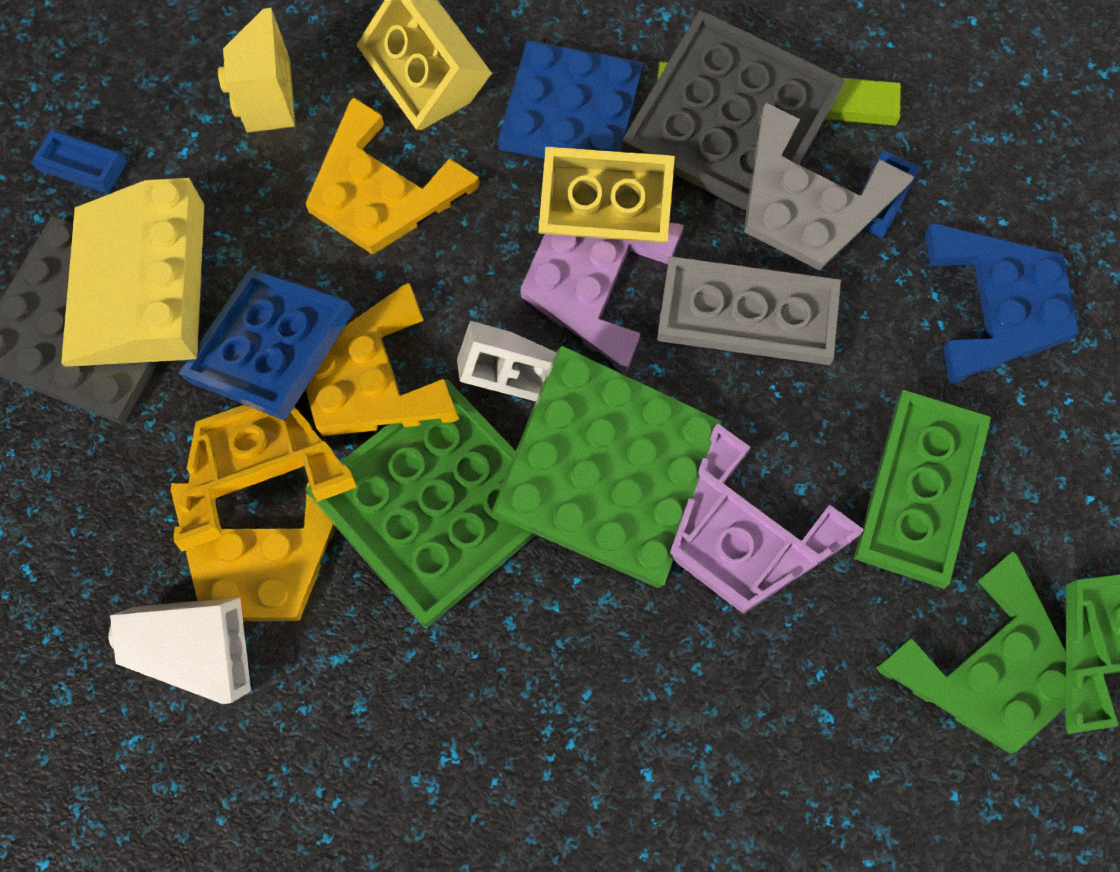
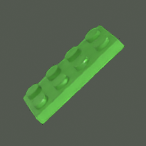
[853,390,991,589]

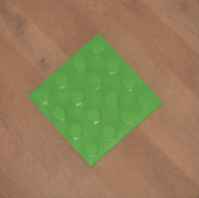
[491,346,722,588]
[305,379,536,630]

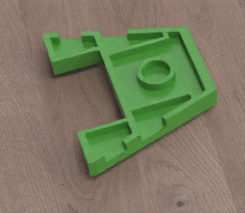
[876,552,1066,753]
[1066,575,1120,734]

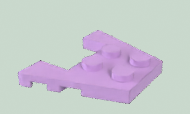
[520,223,684,374]
[670,423,864,614]

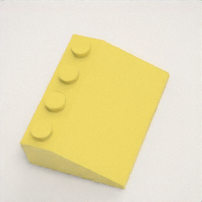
[61,178,204,367]

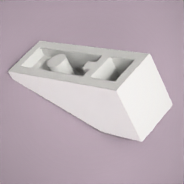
[457,321,556,401]

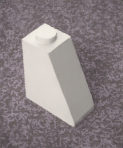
[109,597,251,704]

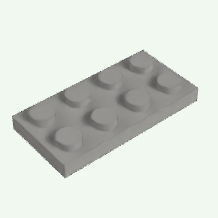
[657,256,841,365]

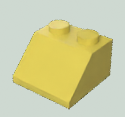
[218,8,295,132]

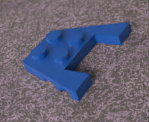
[925,224,1079,383]

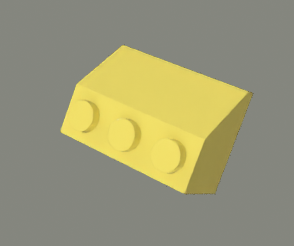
[356,0,492,130]
[538,147,675,243]

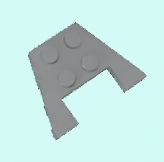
[744,103,914,271]

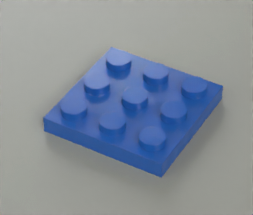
[498,41,643,159]
[179,269,355,421]

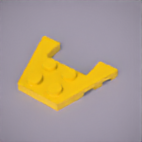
[305,98,480,255]
[306,283,459,436]
[173,405,357,552]
[171,483,336,621]

